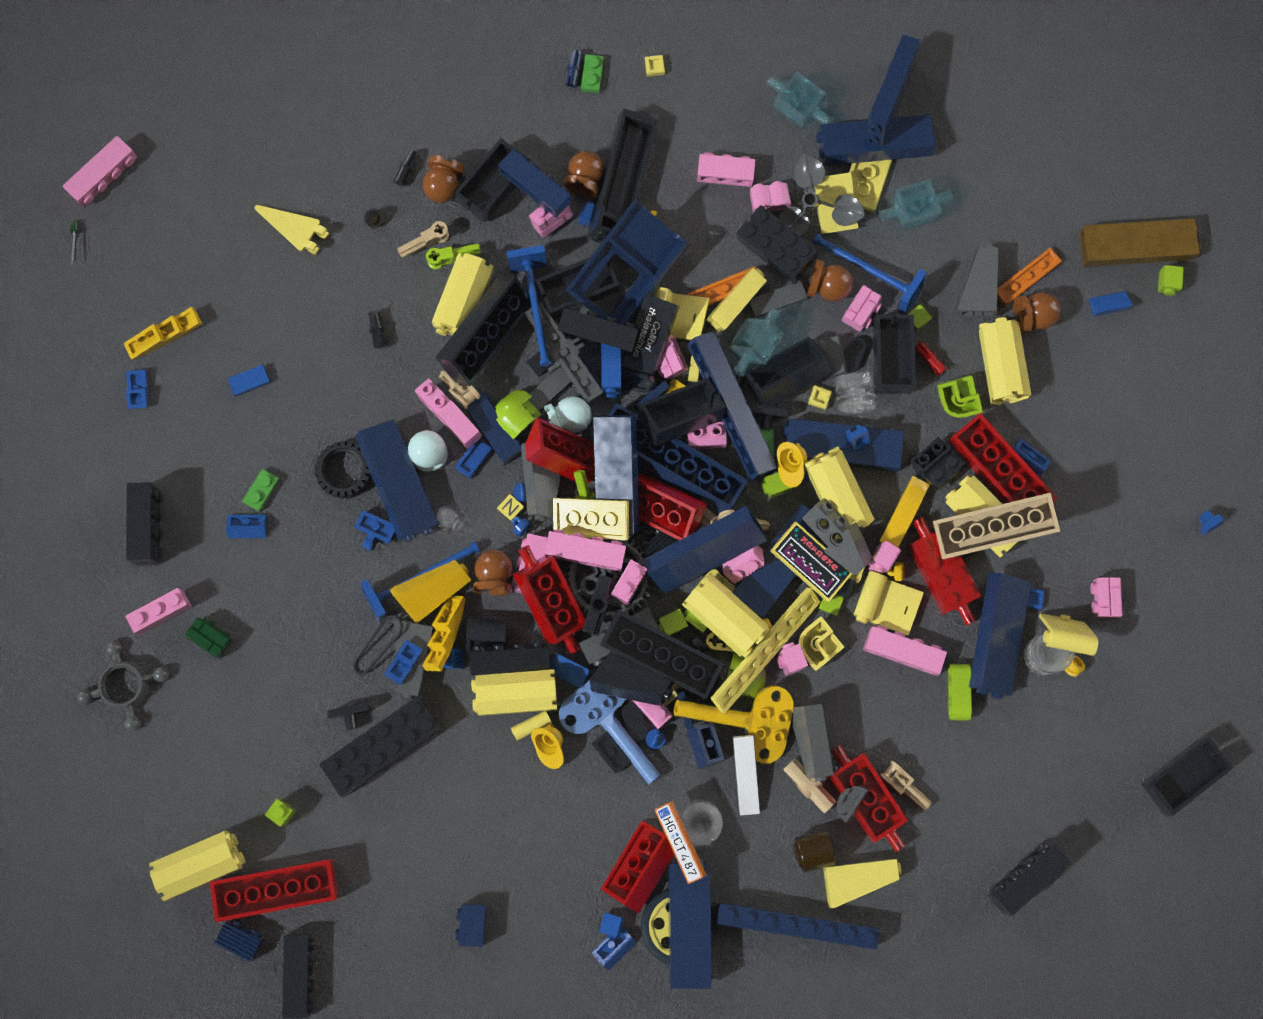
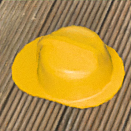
[777,442,807,487]
[531,724,564,769]

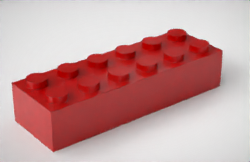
[948,413,1058,504]
[210,859,339,922]

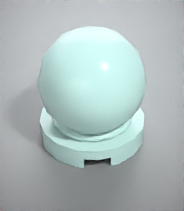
[544,396,592,434]
[408,430,448,473]

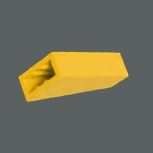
[390,560,471,624]

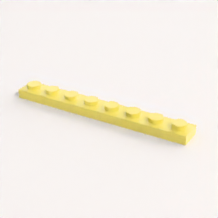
[711,587,820,713]

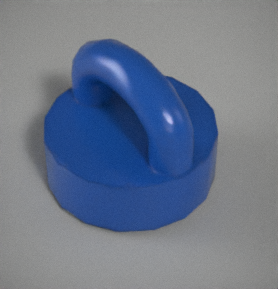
[513,482,526,502]
[512,517,531,537]
[646,729,665,749]

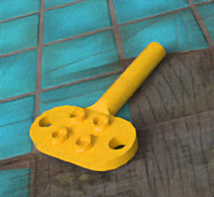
[674,685,793,764]

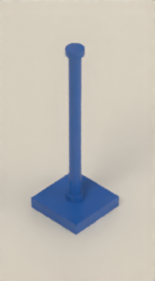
[812,234,927,315]
[507,245,551,366]
[360,542,480,623]

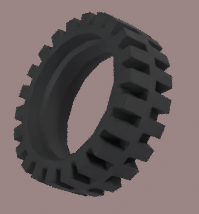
[314,441,372,499]

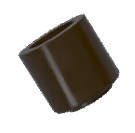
[793,830,835,873]

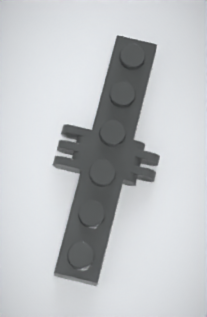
[525,303,603,404]

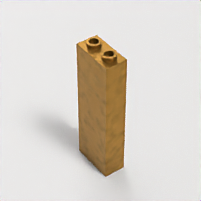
[1079,219,1201,267]

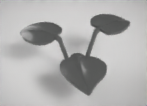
[779,153,865,236]

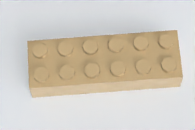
[933,493,1060,559]

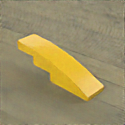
[123,307,202,360]
[879,476,930,548]
[422,596,465,671]

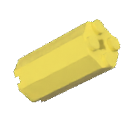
[432,253,495,336]
[979,317,1031,405]
[804,446,875,537]
[945,475,1017,558]
[682,573,770,658]
[471,669,557,716]
[149,831,246,901]

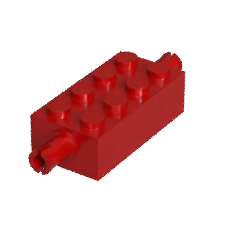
[908,517,981,626]
[513,545,585,654]
[829,744,908,852]

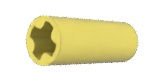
[511,711,552,741]

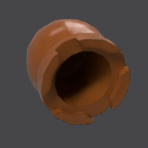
[562,151,604,199]
[422,155,464,204]
[807,259,853,302]
[1013,293,1061,333]
[473,549,513,596]

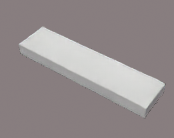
[733,735,760,815]

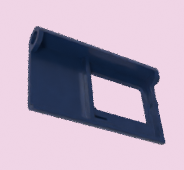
[565,199,690,324]

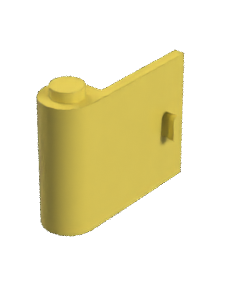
[652,287,709,340]
[853,571,924,636]
[1039,613,1098,656]

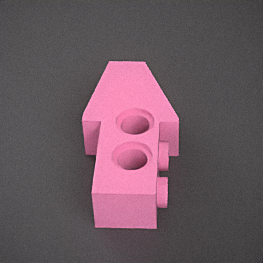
[414,378,482,449]

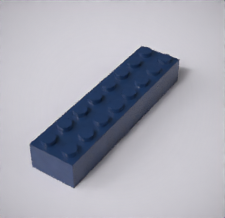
[609,403,748,515]

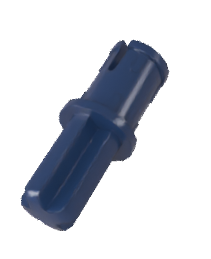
[565,50,582,88]

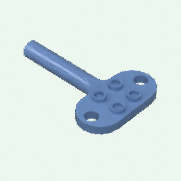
[559,681,661,785]

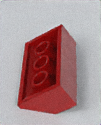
[525,418,595,484]
[638,472,707,540]
[601,821,674,913]

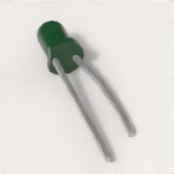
[69,220,79,263]

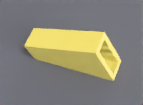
[705,268,767,332]
[823,859,902,908]

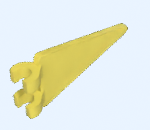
[255,205,329,255]

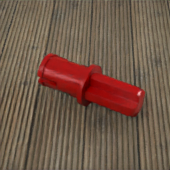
[915,342,947,376]

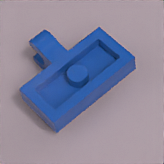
[354,510,395,551]

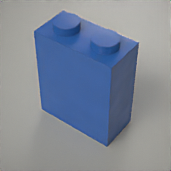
[601,343,621,399]

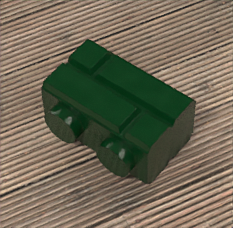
[184,617,233,659]

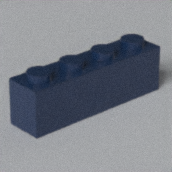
[498,150,571,218]
[465,388,523,465]

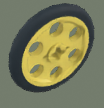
[641,889,716,964]

